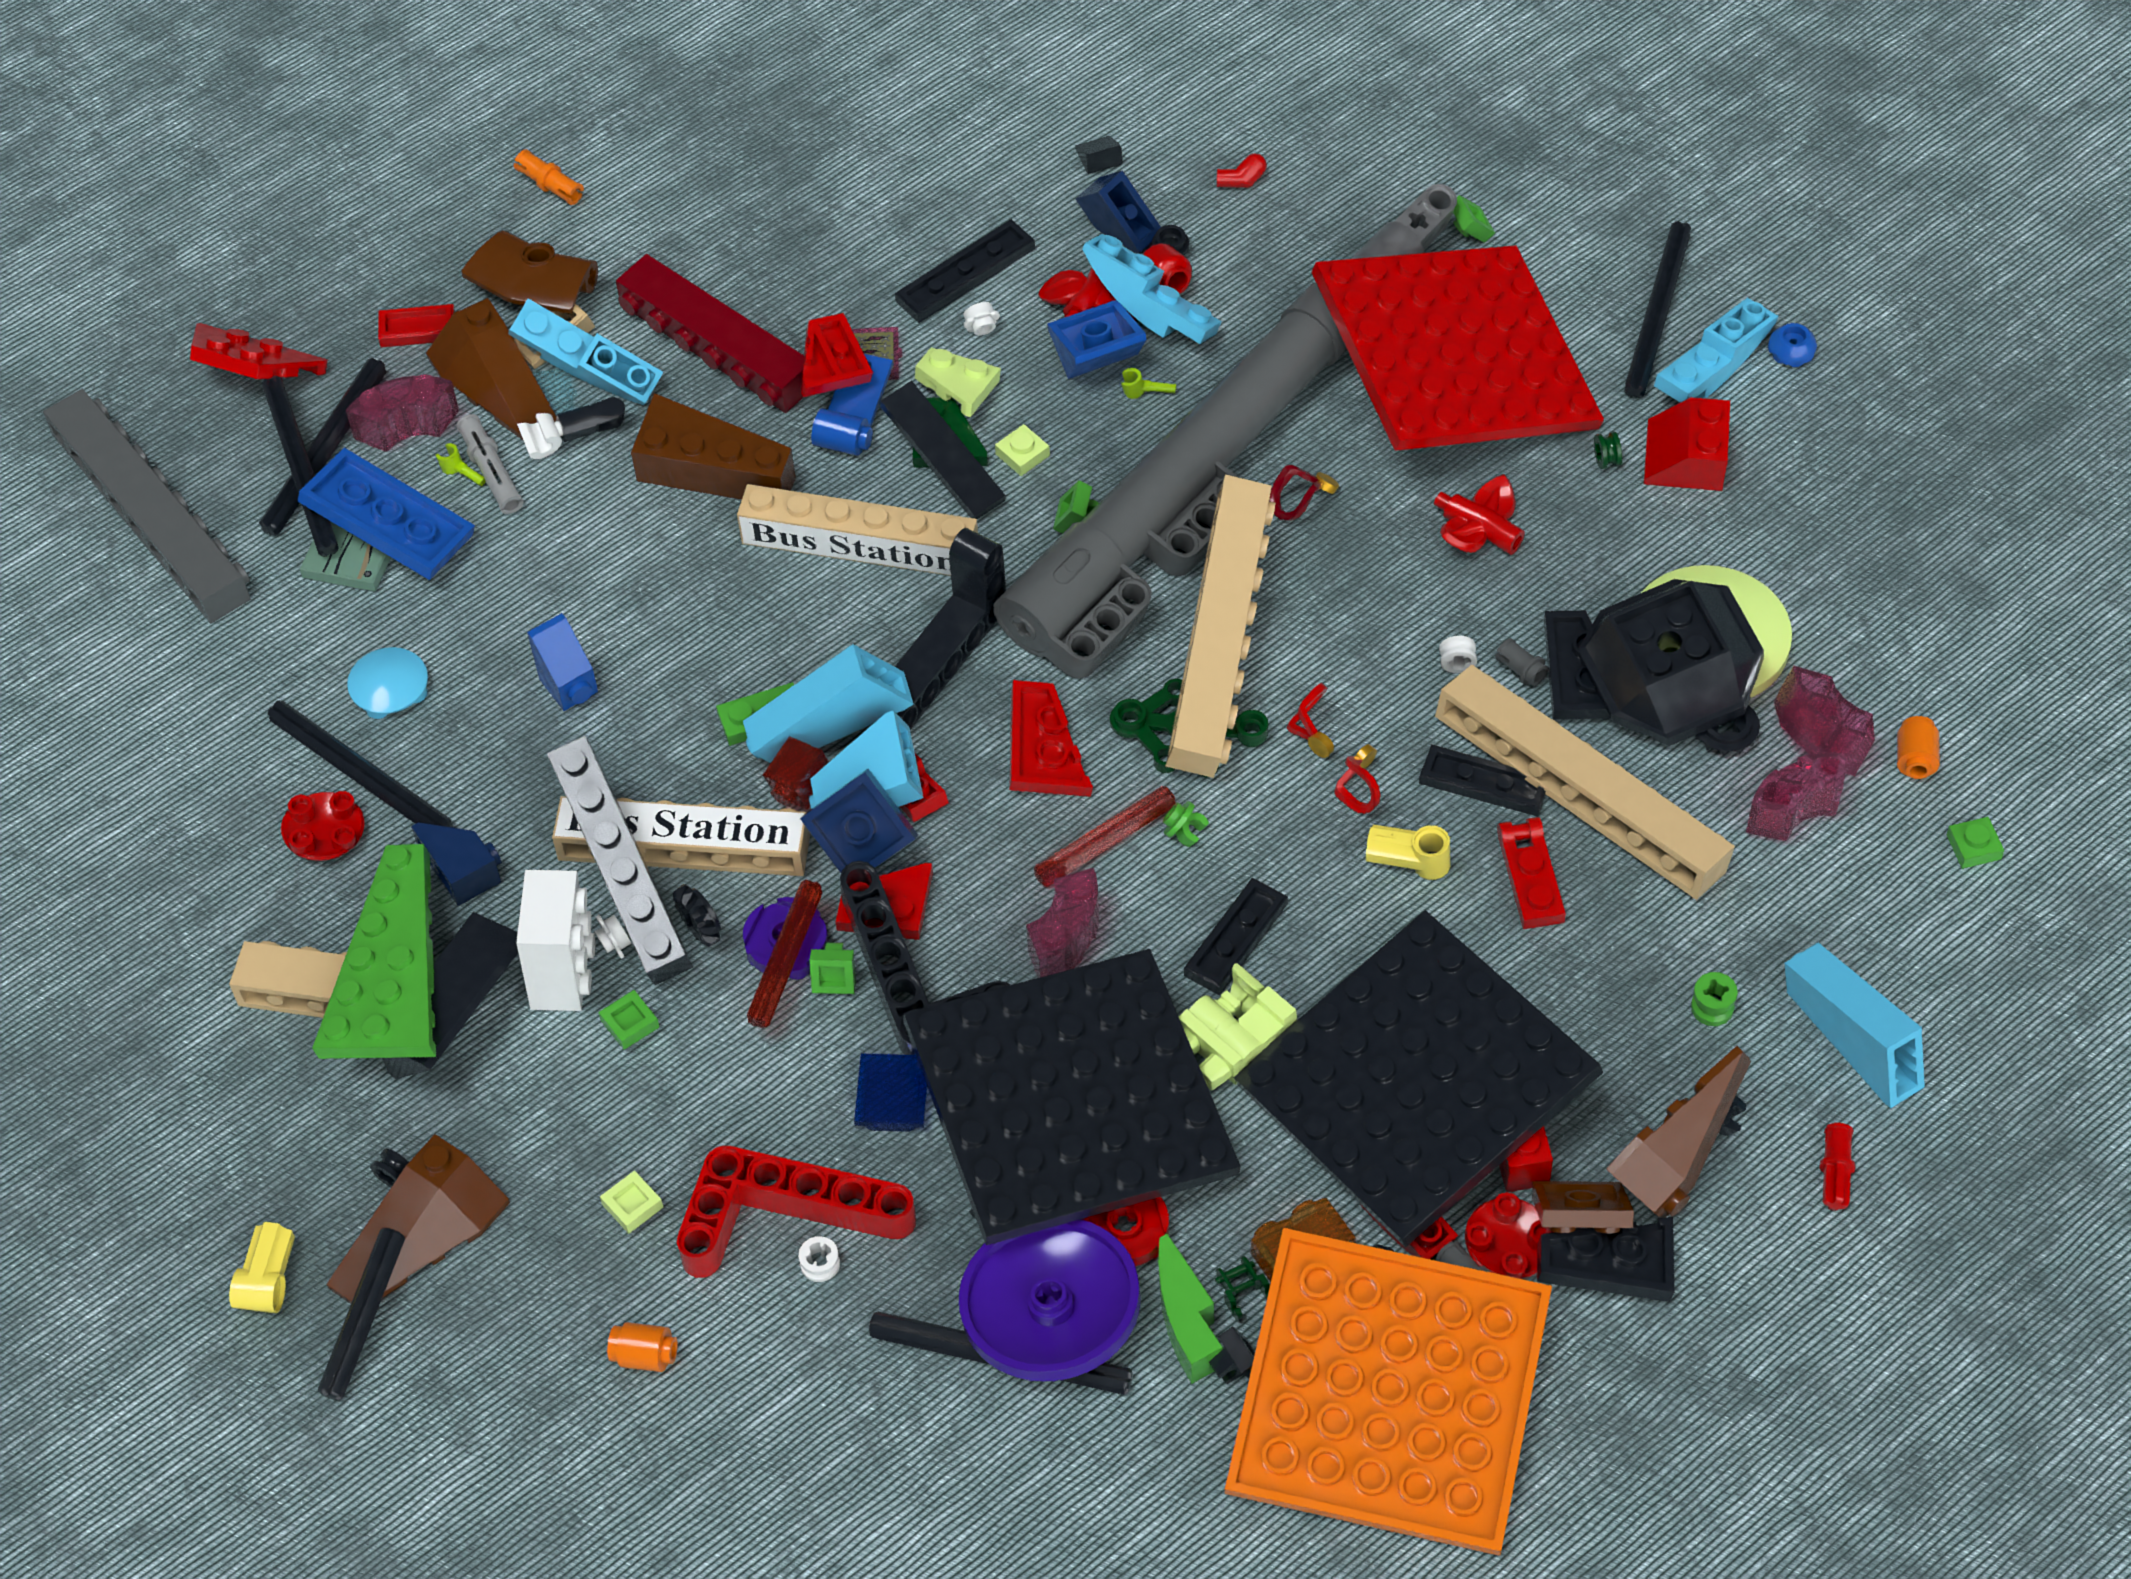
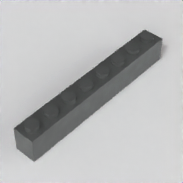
[43,388,251,624]

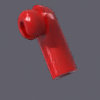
[1217,153,1267,188]

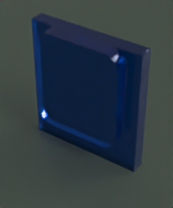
[854,1053,928,1132]

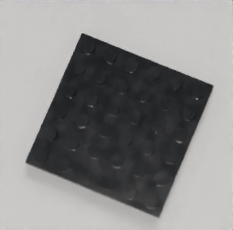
[1233,910,1603,1247]
[903,949,1241,1245]

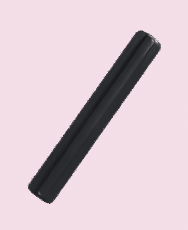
[318,1228,405,1400]

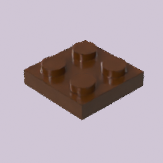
[1532,1181,1634,1233]

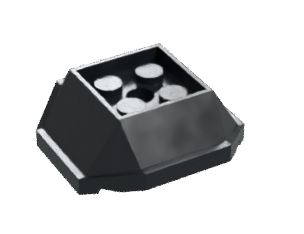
[1578,579,1764,746]

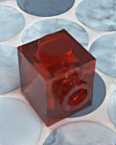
[763,736,829,810]

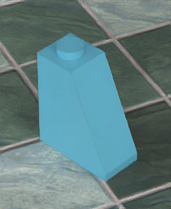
[809,710,924,809]

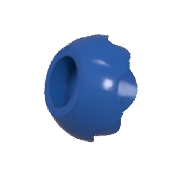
[1768,323,1817,367]

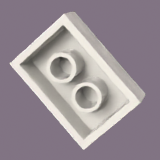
[516,870,595,1011]

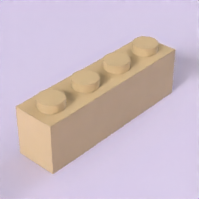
[229,941,347,1018]

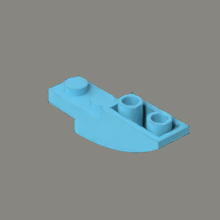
[1082,234,1222,344]
[1654,297,1778,403]
[508,299,663,405]

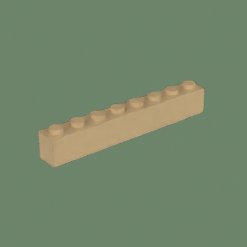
[1166,474,1276,778]
[1435,665,1735,900]

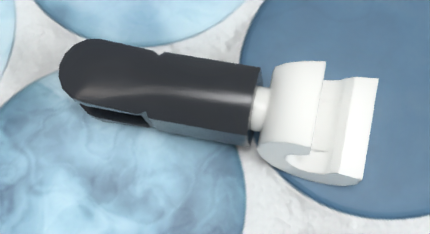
[517,397,625,459]

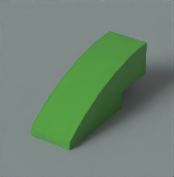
[1158,1234,1223,1384]

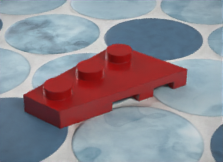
[1009,680,1093,797]

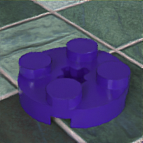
[743,897,828,980]

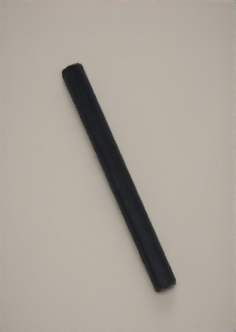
[1624,221,1691,398]
[259,358,386,536]
[262,376,339,557]
[267,700,453,828]
[869,1311,1133,1395]

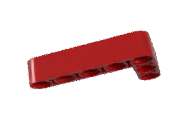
[677,1146,916,1278]

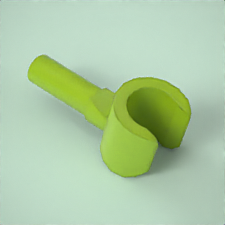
[1121,368,1176,399]
[435,443,486,486]

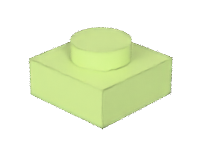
[995,424,1050,476]
[600,1170,664,1234]

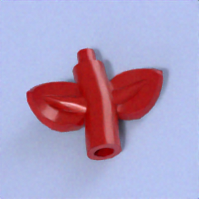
[1038,268,1137,322]
[1434,474,1525,555]

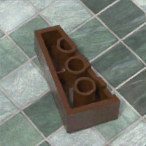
[631,393,796,500]

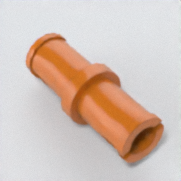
[513,149,584,205]

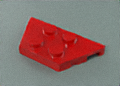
[190,323,328,379]

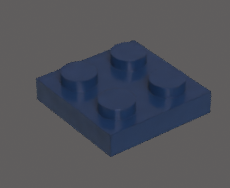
[800,768,918,873]

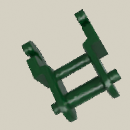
[1215,1256,1270,1321]

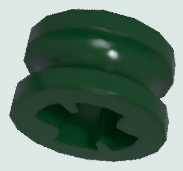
[1594,431,1622,469]

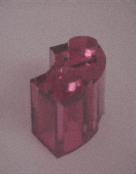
[346,374,459,452]
[1774,665,1875,776]
[1746,752,1849,841]
[1026,867,1099,978]

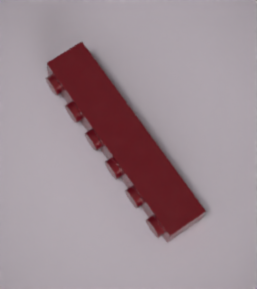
[615,253,804,413]

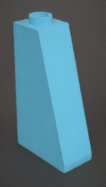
[743,644,914,767]
[1784,942,1925,1108]

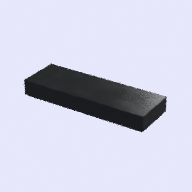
[1419,744,1546,817]
[1184,877,1288,996]

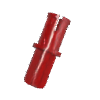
[1819,1123,1856,1211]

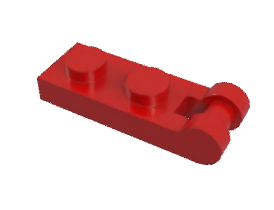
[1497,817,1566,929]

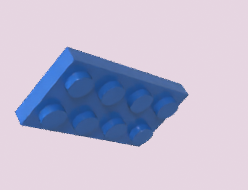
[298,448,475,580]

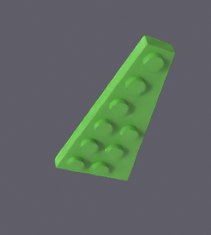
[312,844,436,1059]

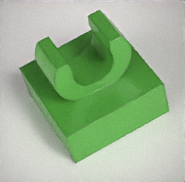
[1053,480,1099,534]
[810,942,856,994]

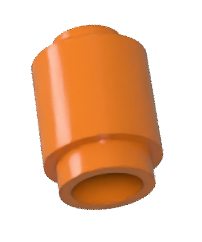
[1897,716,1940,779]
[607,1322,678,1372]

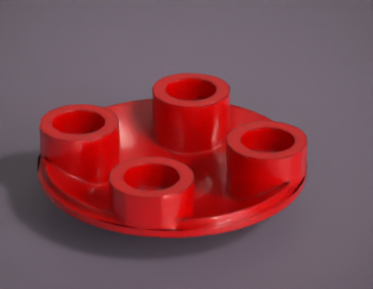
[281,791,365,861]
[1465,1192,1553,1279]

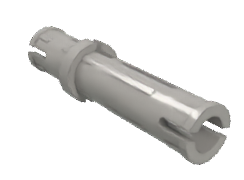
[456,414,524,514]

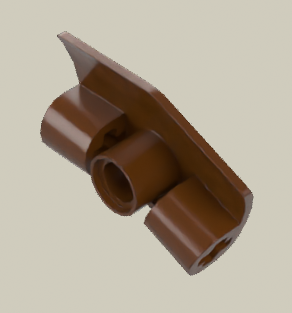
[462,230,598,314]

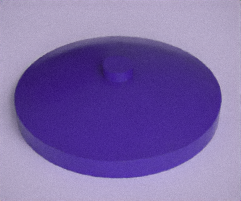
[959,1219,1141,1382]

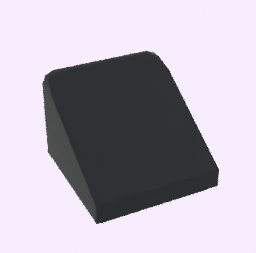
[1075,136,1122,174]

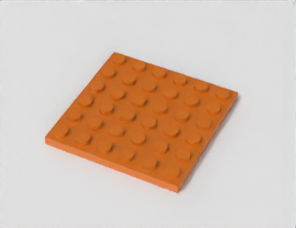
[1225,1228,1552,1556]

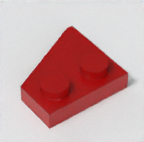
[801,313,873,397]
[835,863,933,940]

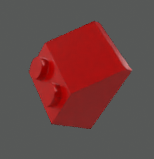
[1644,397,1731,491]

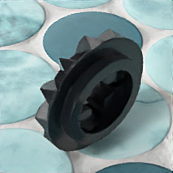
[1695,705,1760,756]
[673,884,721,947]

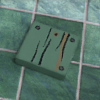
[300,521,391,592]

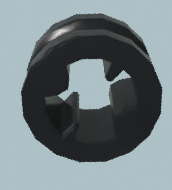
[370,1148,409,1187]

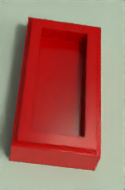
[378,304,455,348]

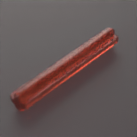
[1034,786,1176,887]
[747,879,823,1028]

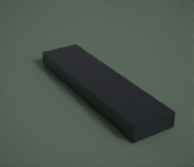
[895,219,1035,323]
[880,380,1006,519]

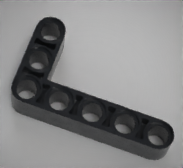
[895,528,1006,730]
[840,861,1010,1061]

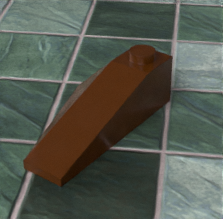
[426,298,556,441]

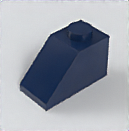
[1076,170,1161,254]
[411,822,502,906]

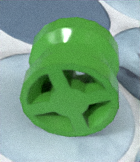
[1691,972,1738,1026]

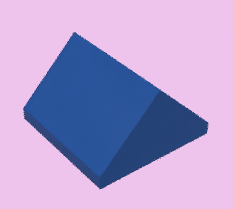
[1047,300,1147,379]

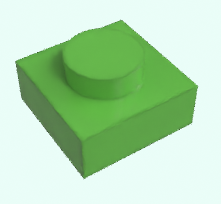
[1453,195,1495,243]
[1946,817,2004,869]
[598,990,659,1050]

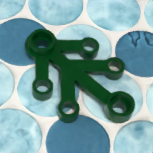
[1110,679,1268,777]

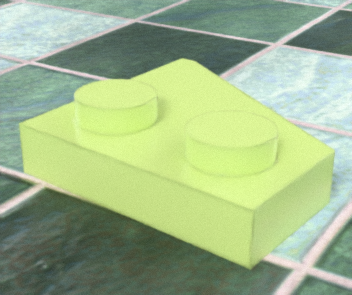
[915,347,1001,417]

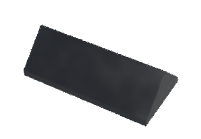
[382,912,518,1079]

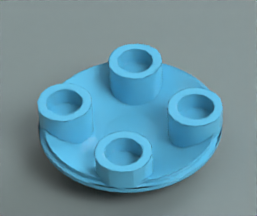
[347,647,428,719]

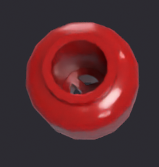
[1142,243,1192,294]

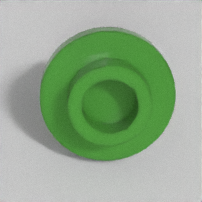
[1162,801,1209,847]

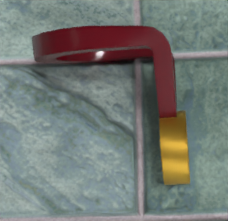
[1269,465,1339,520]

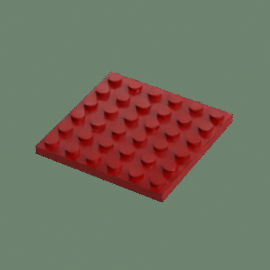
[1311,245,1604,451]

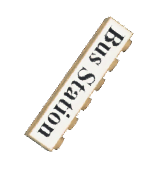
[737,484,978,576]
[552,796,810,876]

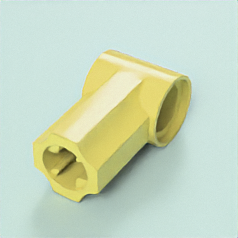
[1366,825,1451,880]
[229,1222,295,1313]

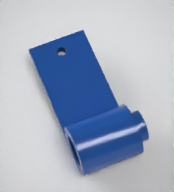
[811,354,894,456]

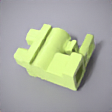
[1179,963,1297,1091]

